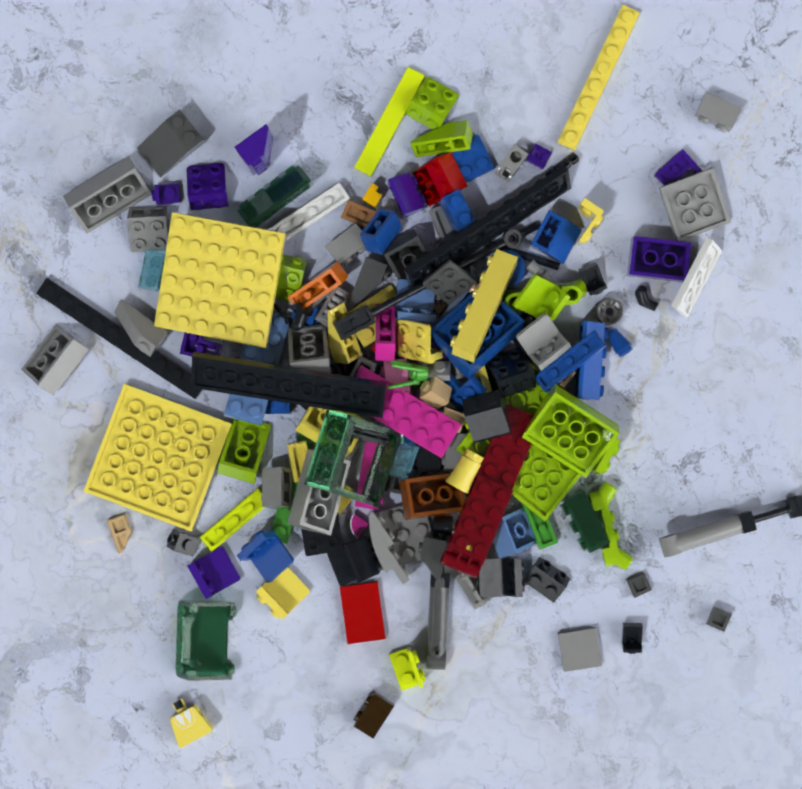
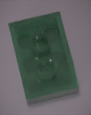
[560,490,610,553]

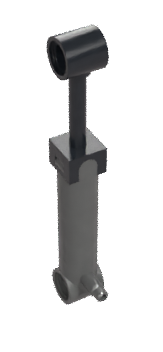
[426,516,453,670]

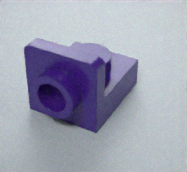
[151,183,181,206]

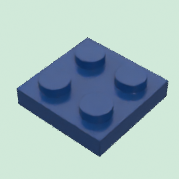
[445,134,495,183]

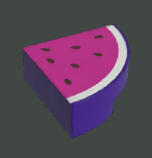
[350,513,369,539]

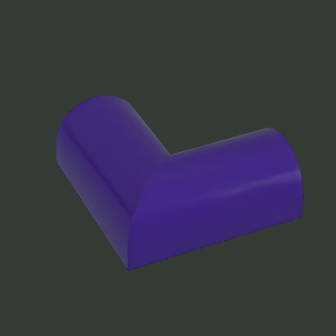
[179,332,222,357]

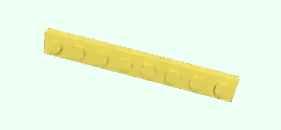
[557,5,640,151]

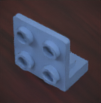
[395,279,436,323]

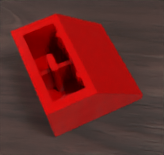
[413,152,468,207]

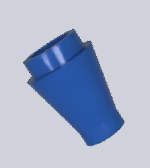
[608,328,633,357]

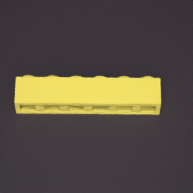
[450,249,518,363]

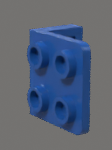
[236,530,294,583]

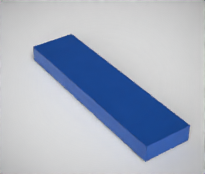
[535,330,607,393]

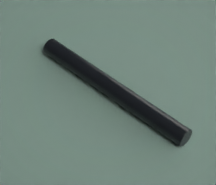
[485,241,560,271]

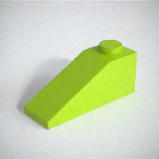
[410,120,473,157]

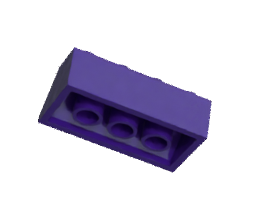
[234,124,273,176]

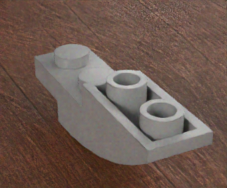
[369,511,410,584]

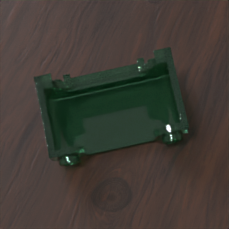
[175,600,237,681]

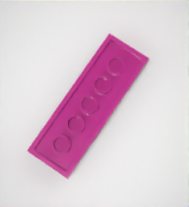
[355,365,462,458]

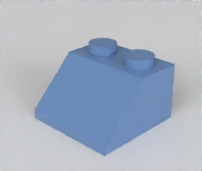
[493,508,537,559]

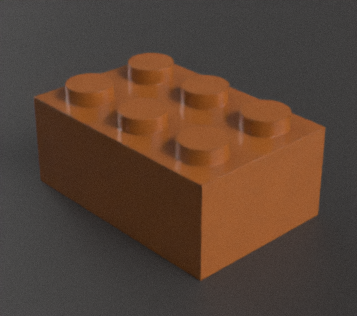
[399,473,465,520]

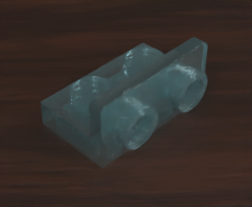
[138,250,165,292]

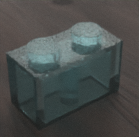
[389,434,420,479]

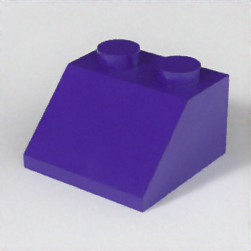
[388,172,426,218]

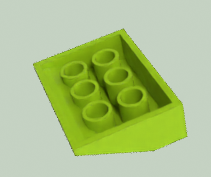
[522,384,620,478]

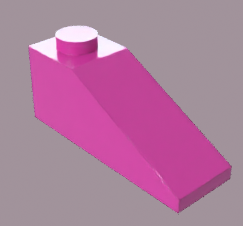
[375,304,395,361]

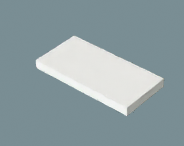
[671,237,722,318]

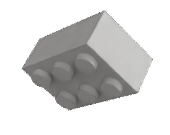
[288,324,331,373]

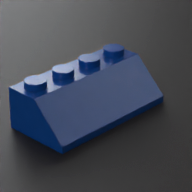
[575,321,608,400]

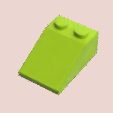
[218,419,272,484]

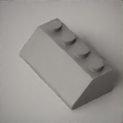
[63,156,152,233]
[287,450,351,536]

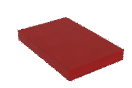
[340,581,386,644]

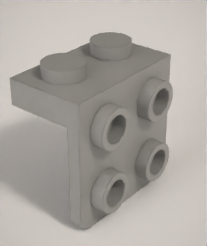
[516,313,571,371]

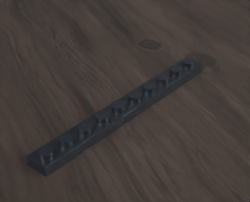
[36,278,202,399]

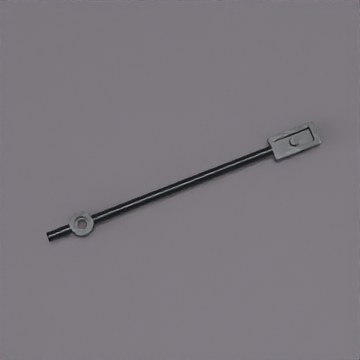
[332,223,539,340]

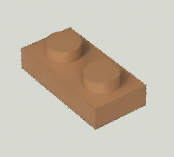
[341,200,376,228]

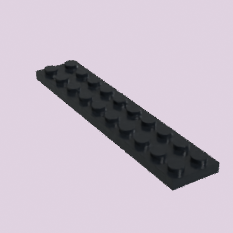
[404,165,571,288]
[191,352,387,418]

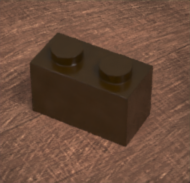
[353,692,394,739]

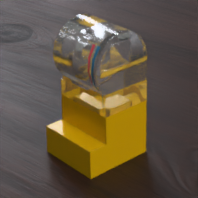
[362,183,398,212]

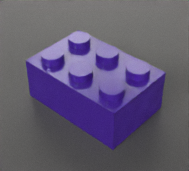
[627,236,691,283]

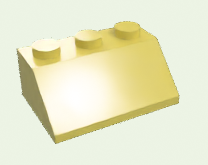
[295,406,368,459]

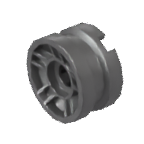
[595,298,623,325]

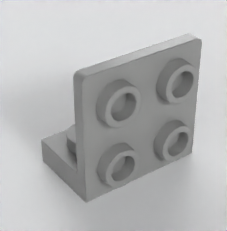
[127,206,168,252]

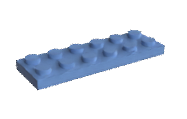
[224,312,290,426]

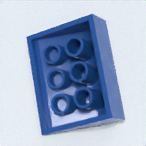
[431,286,525,379]

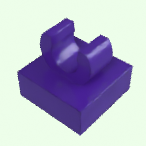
[526,143,552,170]

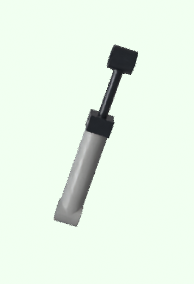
[659,495,802,558]

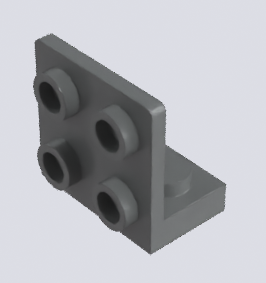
[423,260,477,305]

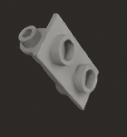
[455,573,491,609]

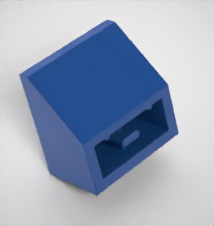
[530,210,581,264]

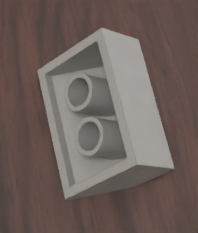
[21,324,88,395]

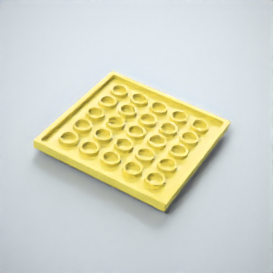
[154,212,286,348]
[84,384,232,532]

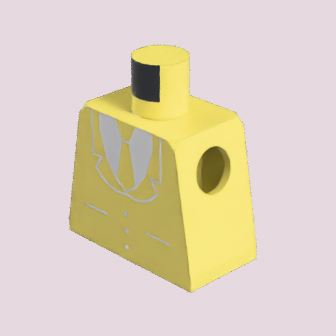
[170,698,214,748]

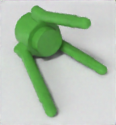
[387,360,428,389]

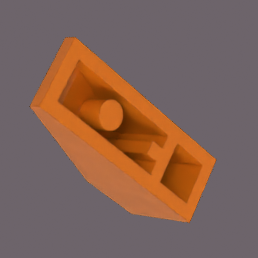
[287,261,348,309]

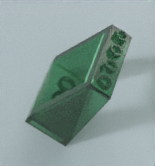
[304,410,401,508]

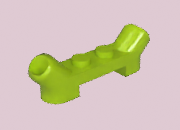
[502,279,587,312]
[588,482,633,570]

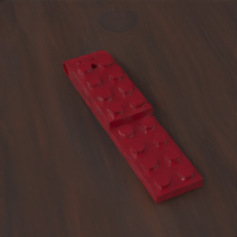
[440,404,534,578]

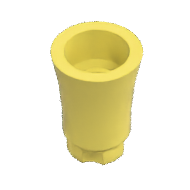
[445,449,484,494]

